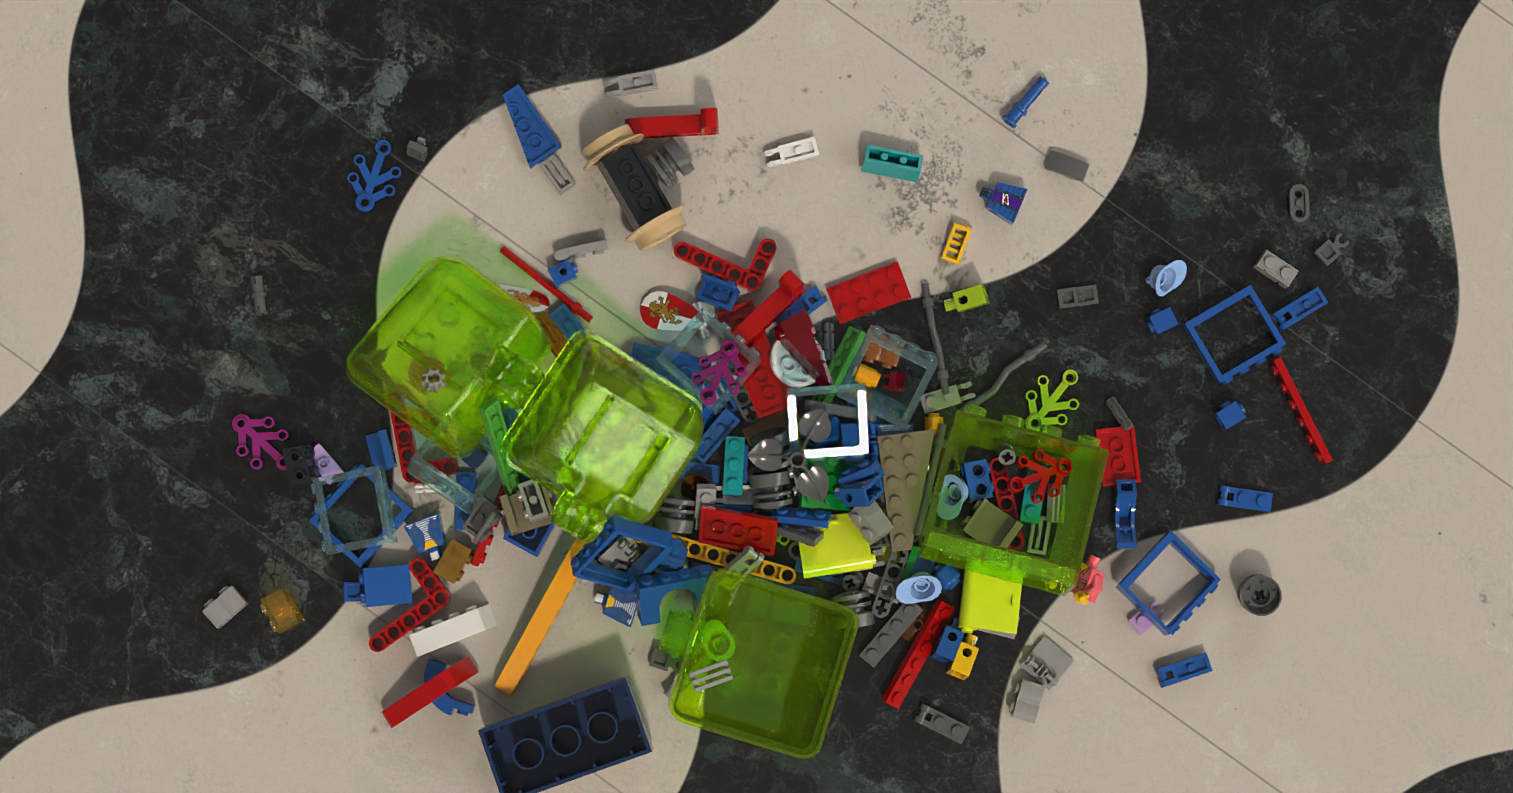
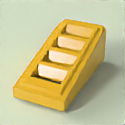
[941,221,972,265]

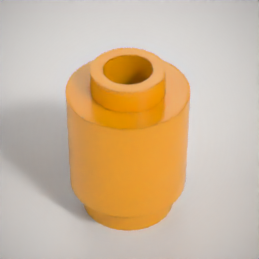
[852,363,881,388]
[924,413,943,440]

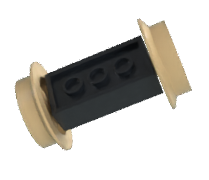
[582,124,687,252]

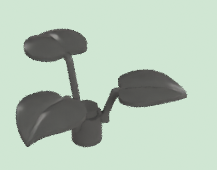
[748,409,831,502]

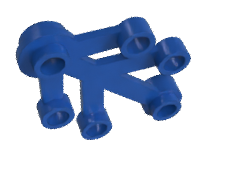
[347,140,402,212]

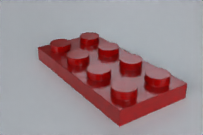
[826,262,911,324]
[698,505,778,556]

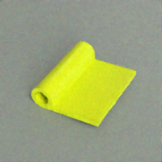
[798,513,876,579]
[958,558,1024,634]

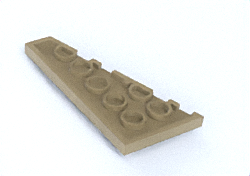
[878,429,935,552]

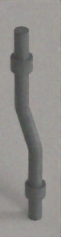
[921,283,950,395]
[954,341,1047,419]

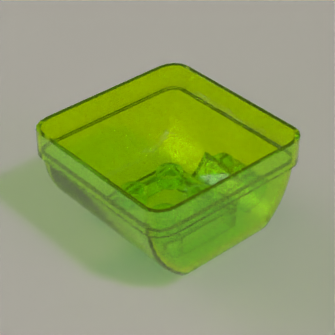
[346,255,551,458]
[500,329,704,544]
[658,568,859,759]

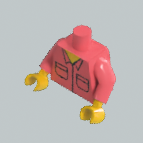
[1043,554,1105,605]

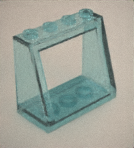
[656,308,761,415]
[836,325,940,429]
[785,383,869,462]
[407,413,500,515]
[311,466,398,555]

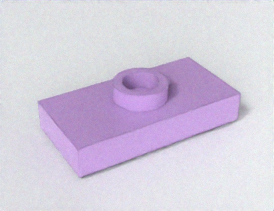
[314,443,345,485]

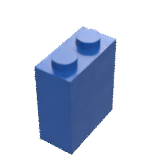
[358,564,412,607]

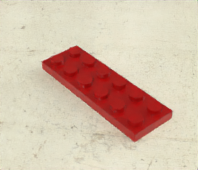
[716,300,794,420]

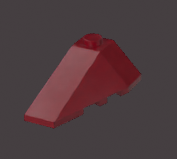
[774,309,833,390]

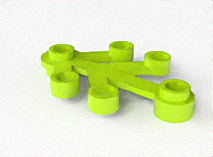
[1025,370,1079,433]

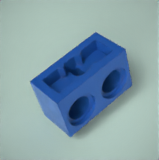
[959,458,994,501]

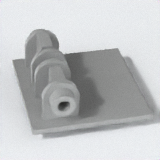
[597,536,644,568]
[1020,636,1074,690]

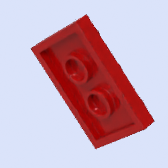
[1095,425,1141,487]

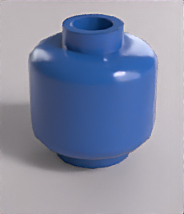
[933,562,960,590]

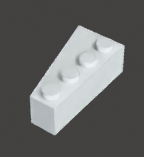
[409,604,497,657]

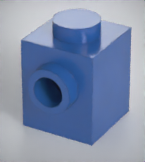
[547,259,579,288]
[1146,307,1178,335]
[1213,400,1246,430]

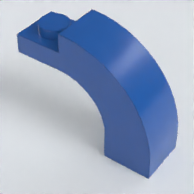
[1113,479,1137,549]
[424,658,476,716]

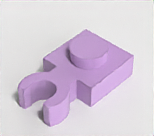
[1128,602,1164,635]

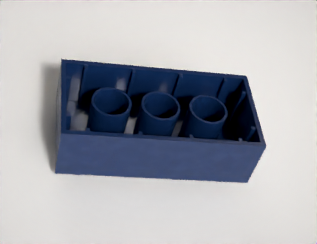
[478,675,654,793]

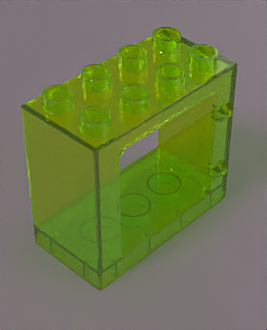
[915,405,1109,596]

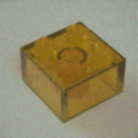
[260,588,305,634]

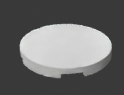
[769,337,826,388]

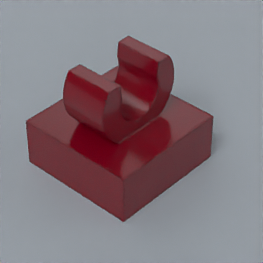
[883,371,905,392]

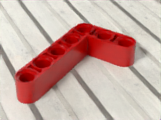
[625,108,719,139]
[674,238,777,292]
[724,269,805,355]
[388,390,459,483]
[968,458,1024,558]
[369,558,451,652]
[381,656,478,728]

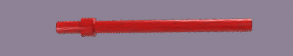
[500,246,593,323]

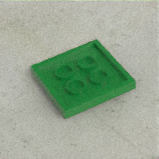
[798,449,859,511]

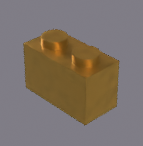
[433,539,474,584]

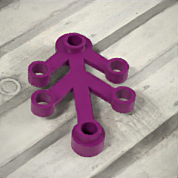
[692,340,747,405]
[232,414,289,470]

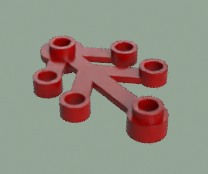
[1007,449,1073,504]

